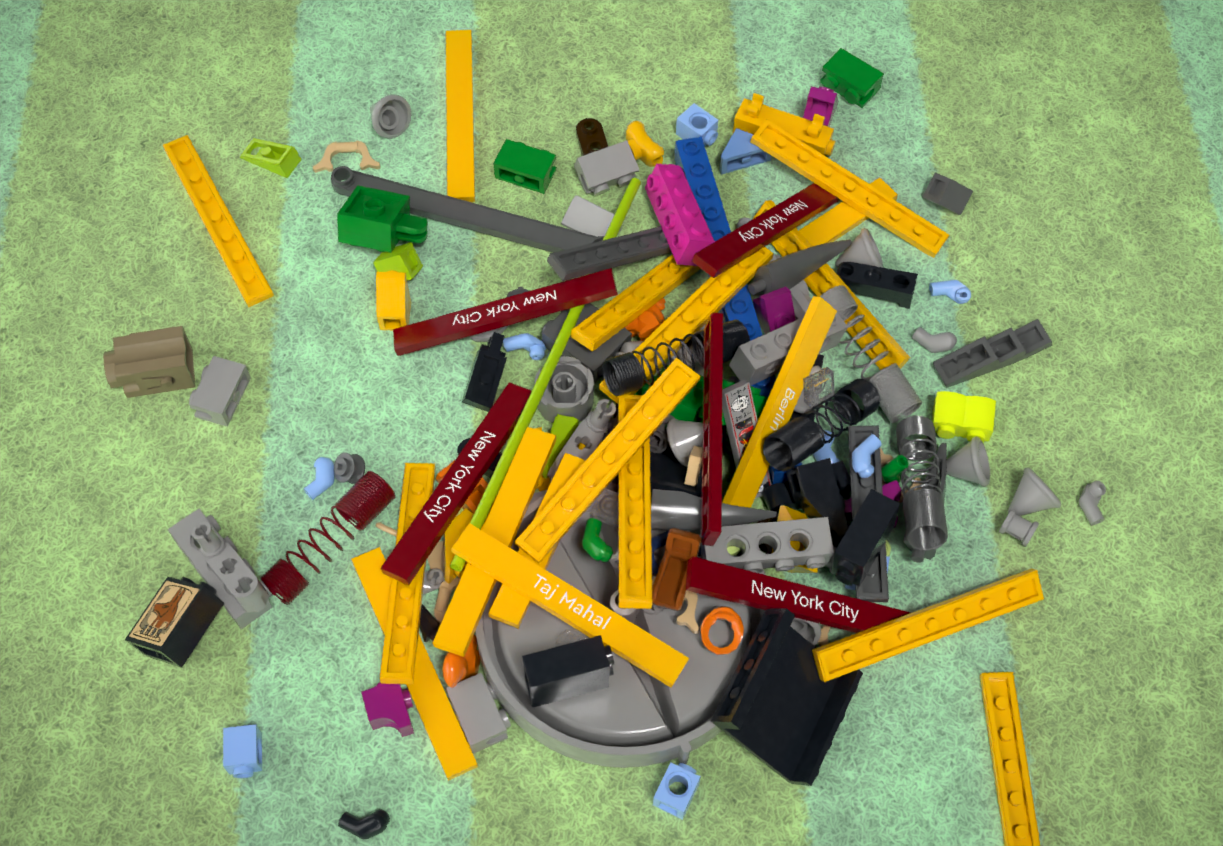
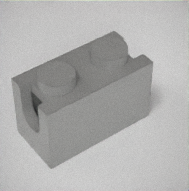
[574,140,639,196]
[189,356,251,427]
[446,673,511,754]

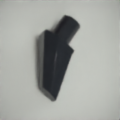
[419,604,441,642]

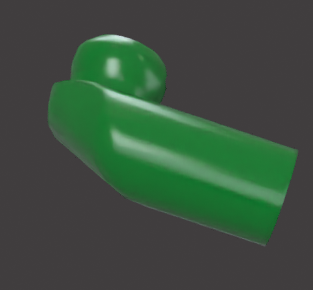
[881,455,909,484]
[582,518,613,562]

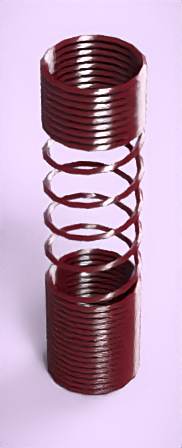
[261,471,396,605]

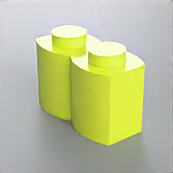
[932,391,996,442]

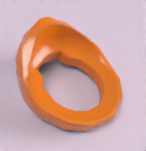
[701,606,744,655]

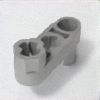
[548,399,616,483]
[191,522,269,613]

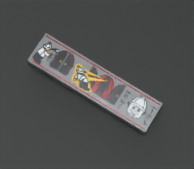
[722,380,772,499]

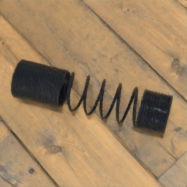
[603,319,750,396]
[763,379,880,472]

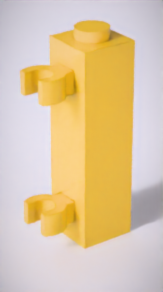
[733,93,836,156]

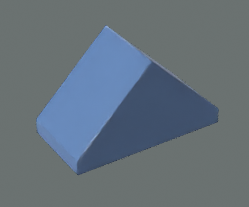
[719,128,772,175]

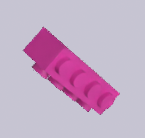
[645,163,715,266]

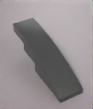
[933,319,1052,388]

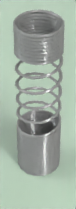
[820,285,922,423]

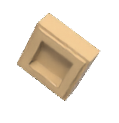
[684,446,703,486]

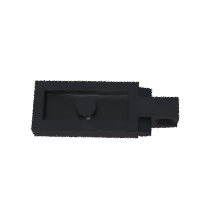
[462,332,507,412]

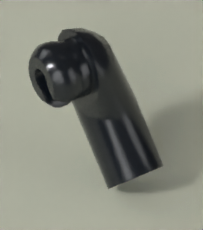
[338,809,390,839]

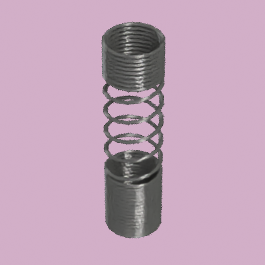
[896,415,948,551]

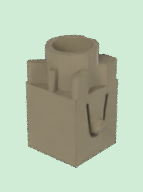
[103,326,195,398]

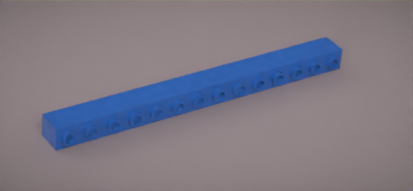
[674,136,802,485]

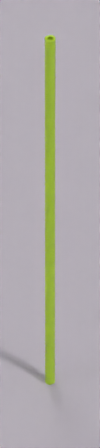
[450,178,641,572]

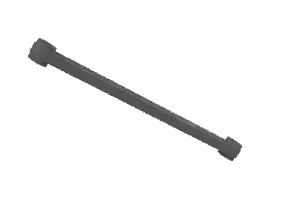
[331,166,604,253]

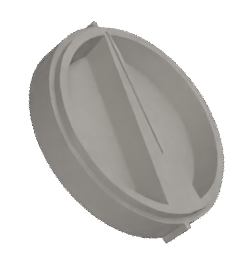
[475,483,765,768]

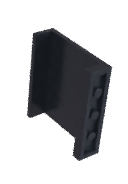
[711,608,863,786]

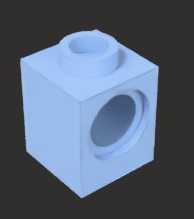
[676,103,718,146]
[223,724,262,778]
[653,762,701,820]

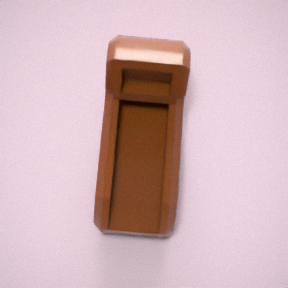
[652,528,702,611]

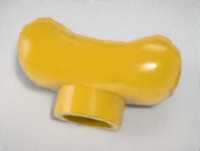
[626,121,664,167]

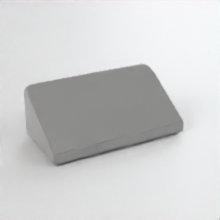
[561,195,622,237]

